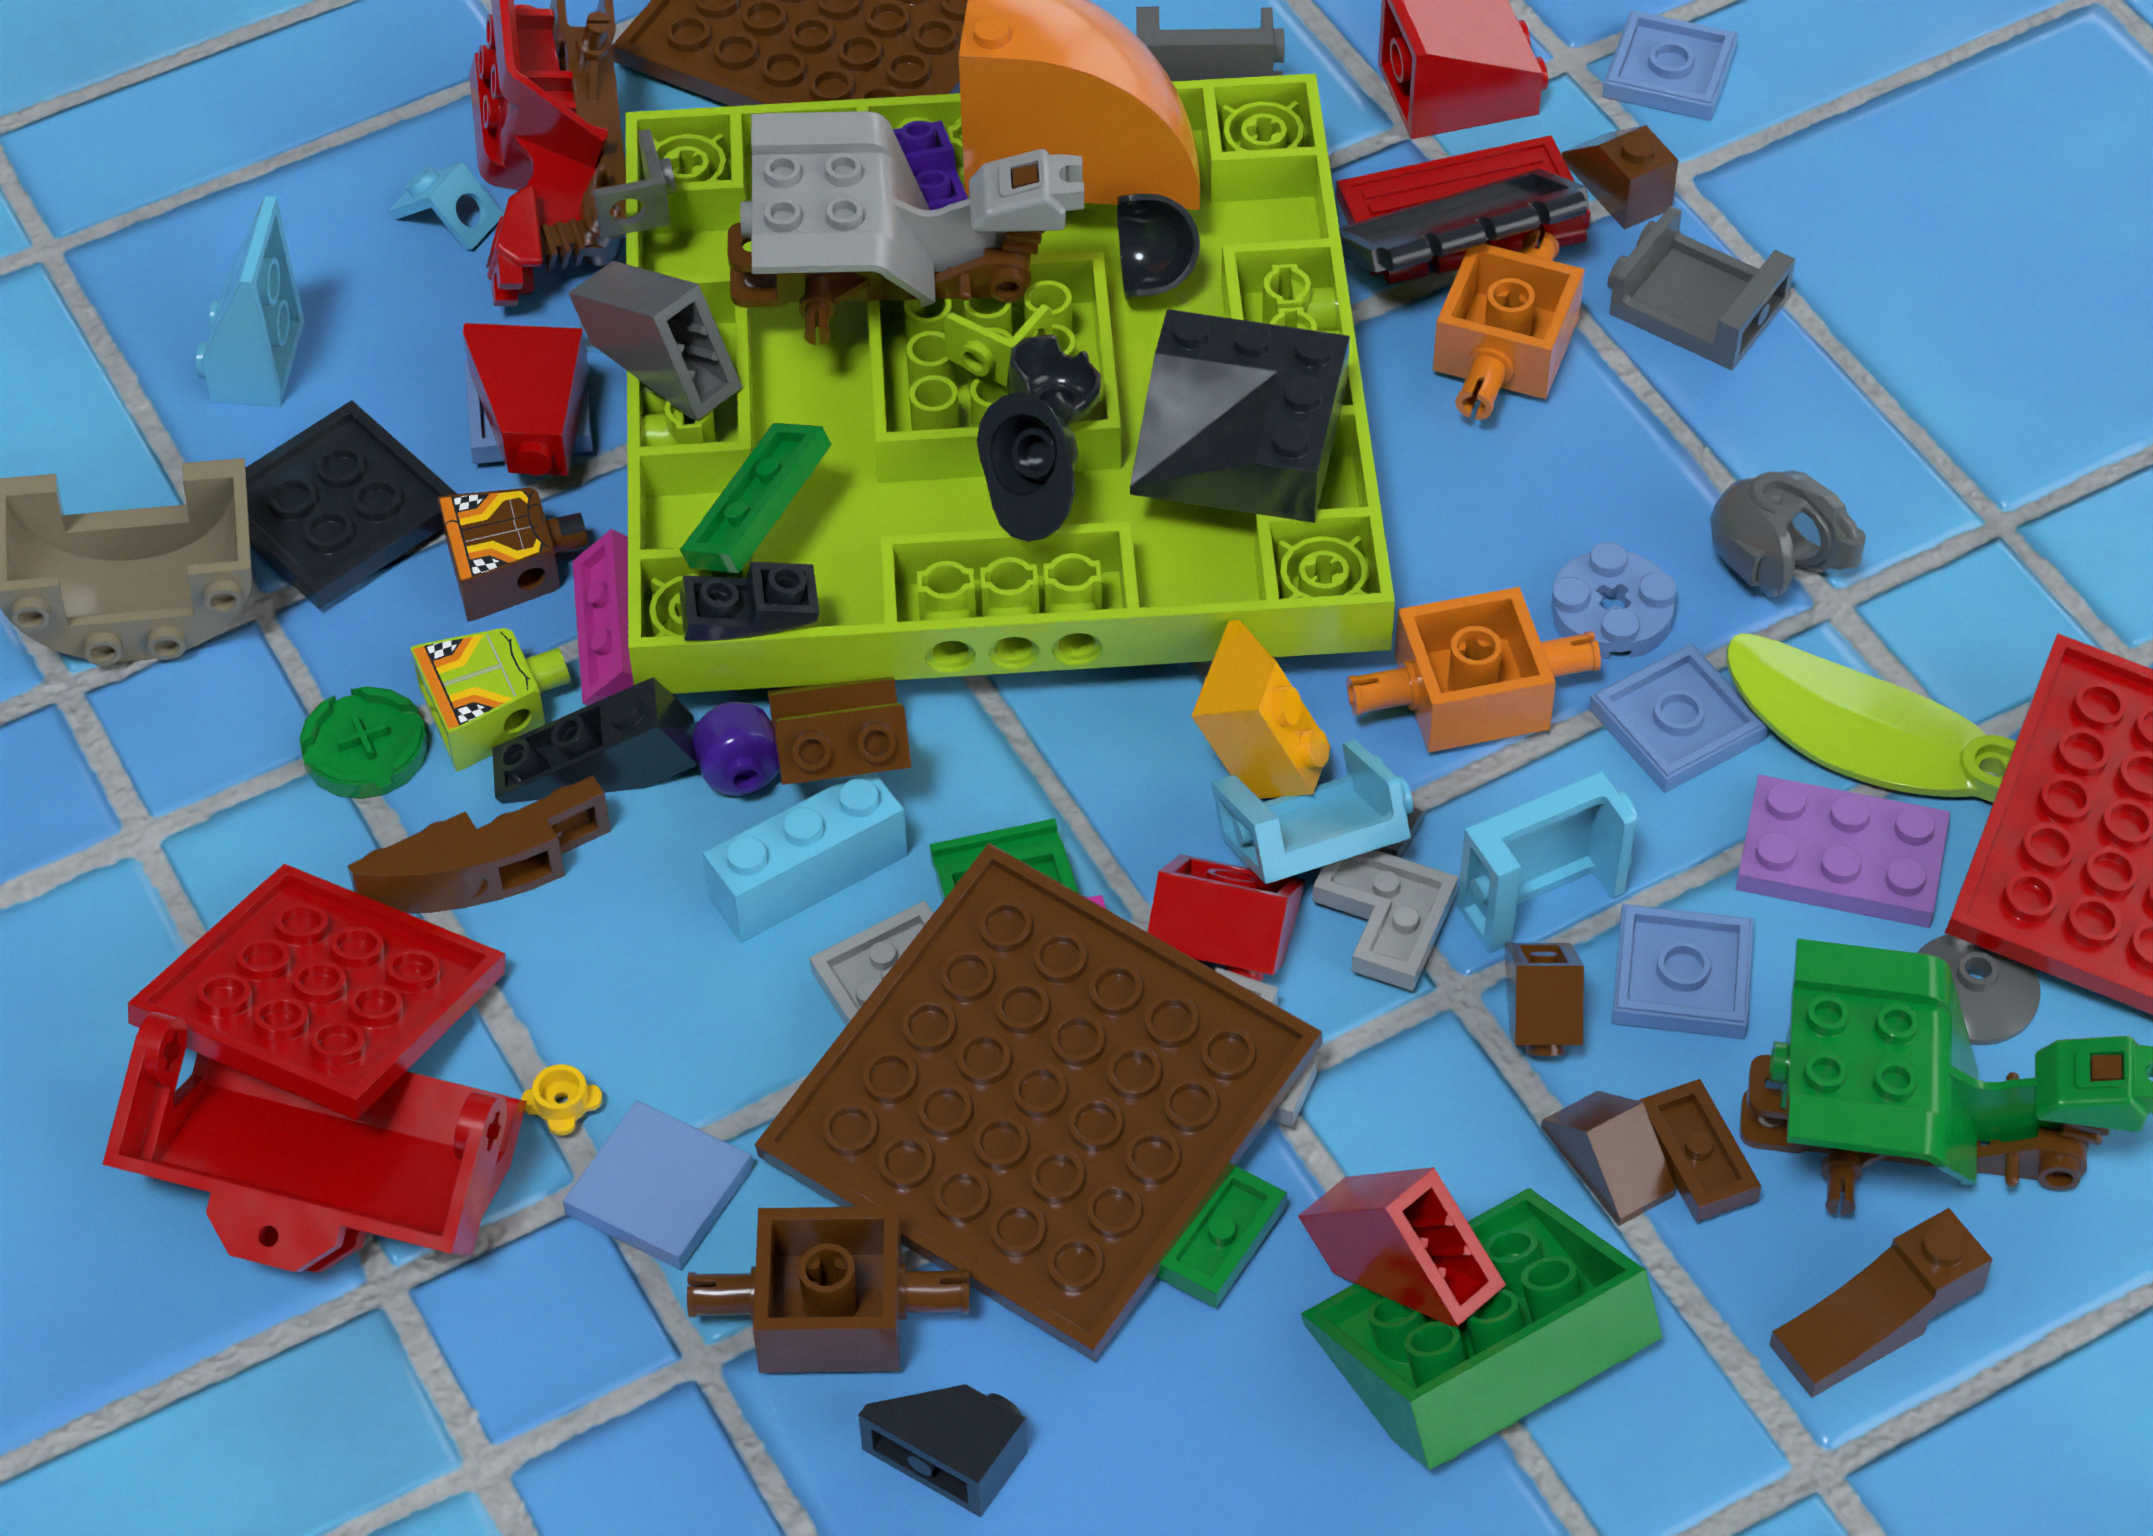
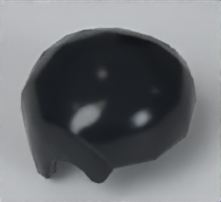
[1007,334,1102,424]

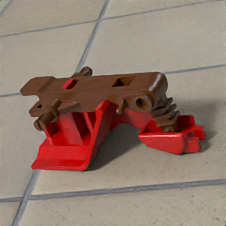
[469,0,626,306]

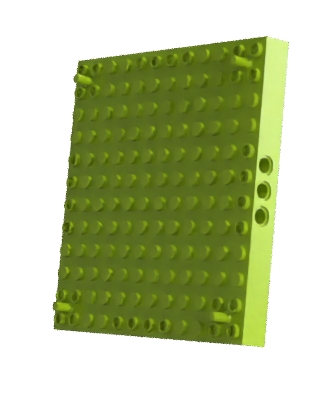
[626,73,1395,694]

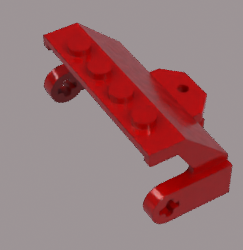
[102,1012,527,1273]

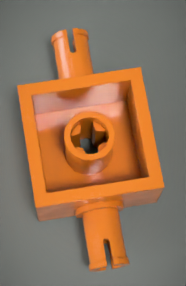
[1433,230,1585,420]
[1346,587,1601,753]

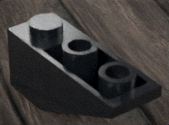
[492,677,698,804]

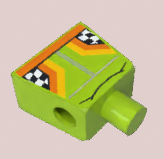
[410,628,570,772]

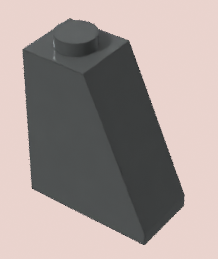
[568,261,742,420]

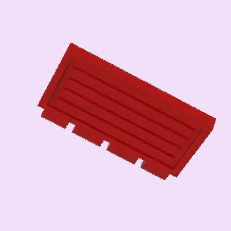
[1336,135,1591,285]

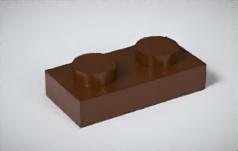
[1639,1079,1761,1222]

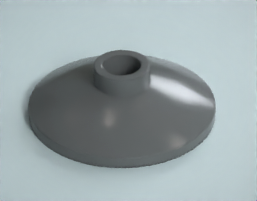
[1917,934,2041,1045]

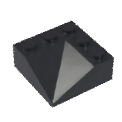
[1130,309,1350,523]

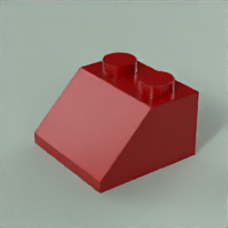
[1147,854,1306,981]

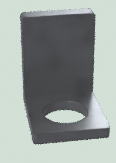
[594,129,676,238]

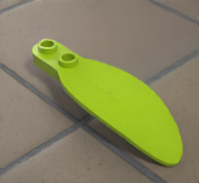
[1726,633,2016,803]

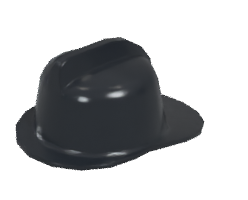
[977,392,1079,542]

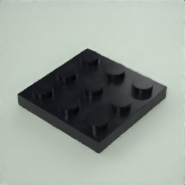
[245,400,457,609]

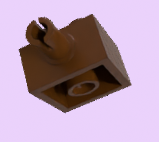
[687,1206,970,1373]

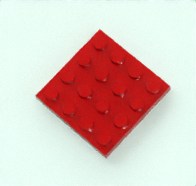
[128,863,505,1120]

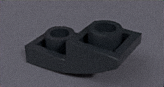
[679,562,820,641]

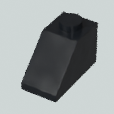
[858,1384,1028,1517]

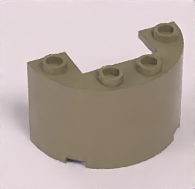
[0,458,252,666]

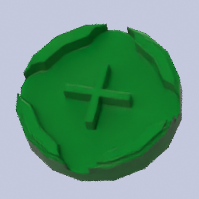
[299,686,428,799]

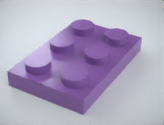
[1735,774,1950,928]

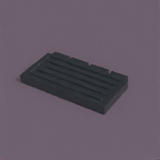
[1339,169,1590,273]

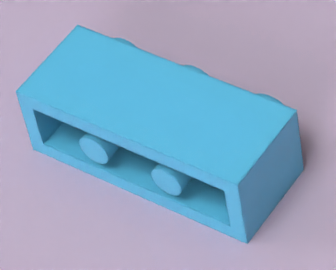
[702,773,908,943]

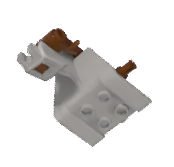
[727,111,1084,345]

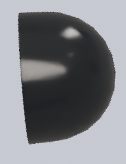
[1117,193,1200,299]

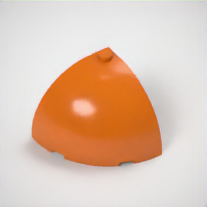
[959,0,1200,210]

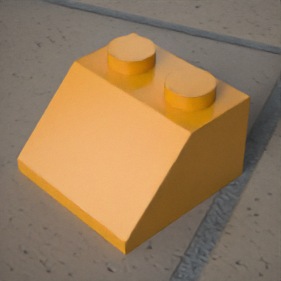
[1191,620,1331,799]

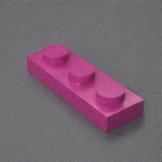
[572,529,634,706]

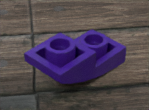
[893,121,968,210]

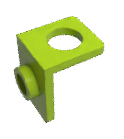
[944,304,1053,388]

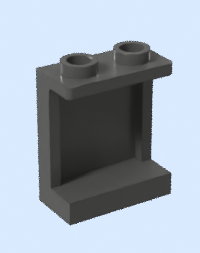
[1136,6,1285,81]
[1607,206,1795,371]

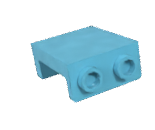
[1211,739,1413,884]
[1457,771,1638,954]

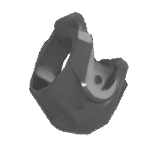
[1710,470,1866,598]

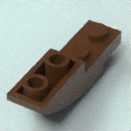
[347,775,611,914]

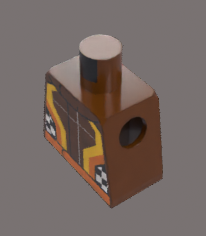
[438,488,589,622]

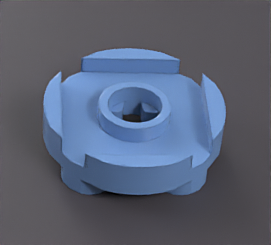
[1551,542,1676,659]

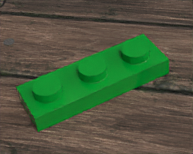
[680,423,832,573]

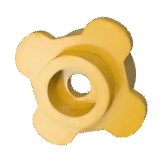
[521,1064,602,1136]

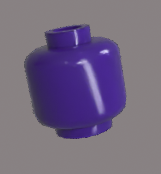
[693,702,779,796]

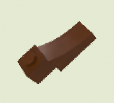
[1769,1208,1993,1398]

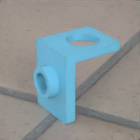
[388,162,504,251]

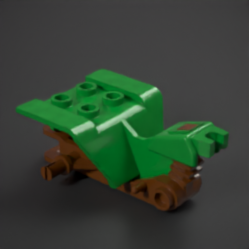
[1739,938,2153,1215]

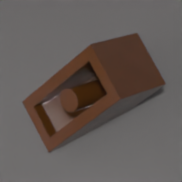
[1562,125,1679,230]
[1504,943,1584,1056]

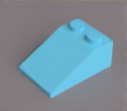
[196,196,305,407]

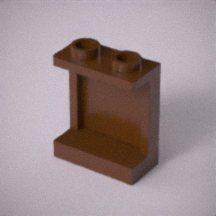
[768,677,912,785]

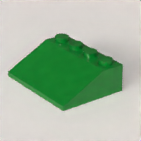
[1301,1188,1663,1471]

